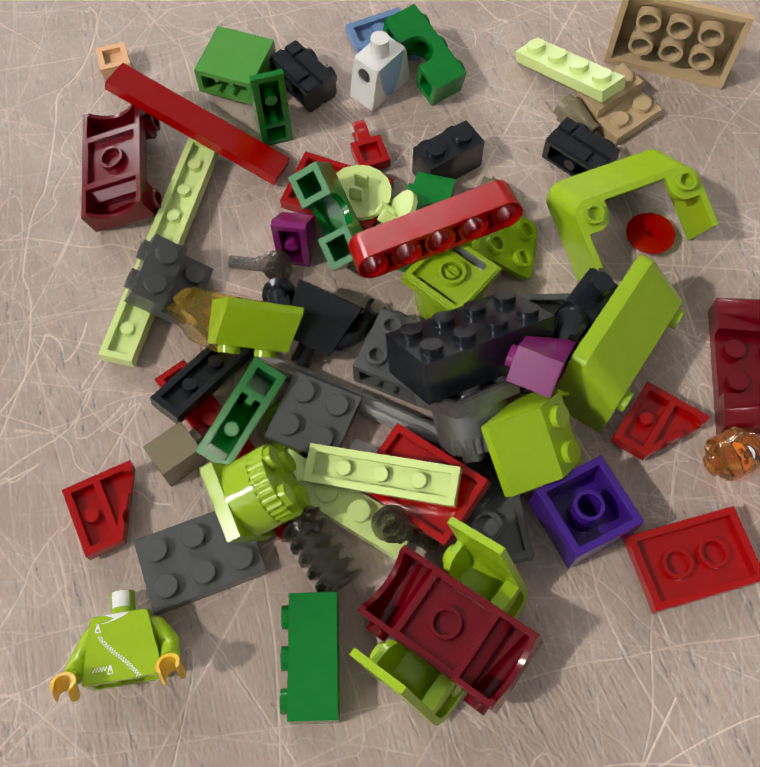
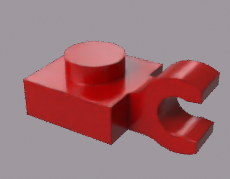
[350,119,391,170]

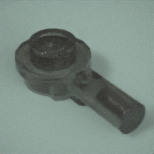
[228,250,293,280]
[371,504,439,553]

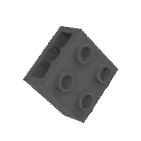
[353,308,418,407]

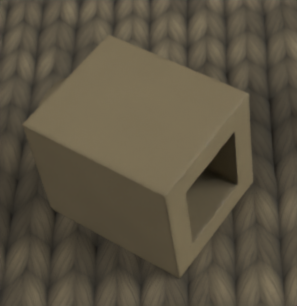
[143,421,207,487]

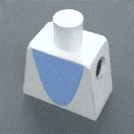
[350,31,410,112]

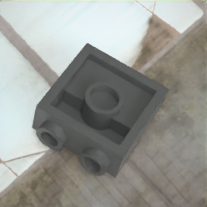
[123,233,213,330]

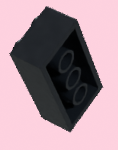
[386,289,554,405]

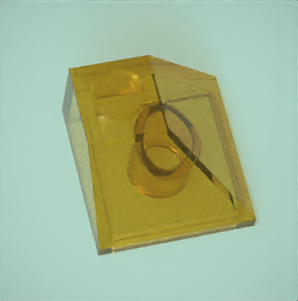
[166,287,265,353]

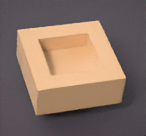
[95,42,132,79]

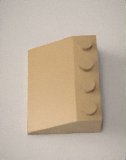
[604,0,755,89]

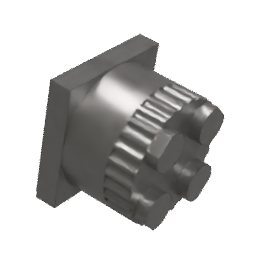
[414,376,520,463]

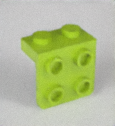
[466,216,537,280]

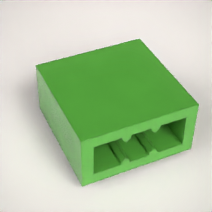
[194,26,276,105]

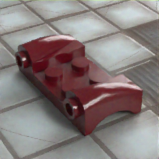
[81,104,162,232]
[708,298,760,437]
[357,545,543,716]

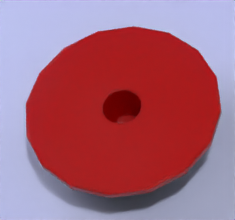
[626,212,676,254]

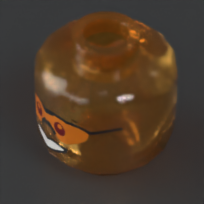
[702,426,760,482]

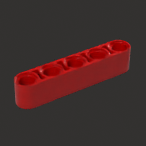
[348,180,523,279]

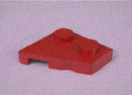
[610,381,710,461]
[62,460,136,560]

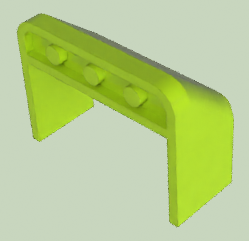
[546,149,719,281]
[557,254,686,434]
[349,516,528,726]

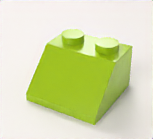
[207,297,304,359]
[481,391,582,497]

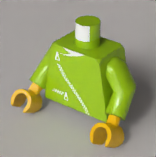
[49,590,187,702]

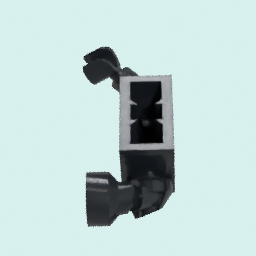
[554,268,618,361]
[262,278,386,368]

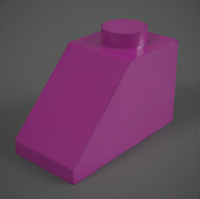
[270,212,317,267]
[504,336,576,398]

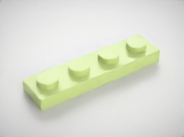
[515,37,625,103]
[303,443,462,508]
[288,449,417,561]

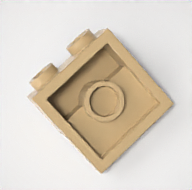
[576,63,662,146]

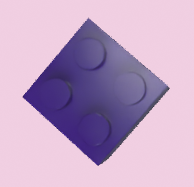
[529,455,645,569]

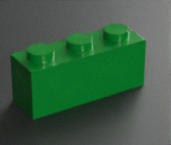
[280,592,340,725]

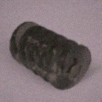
[282,507,363,592]

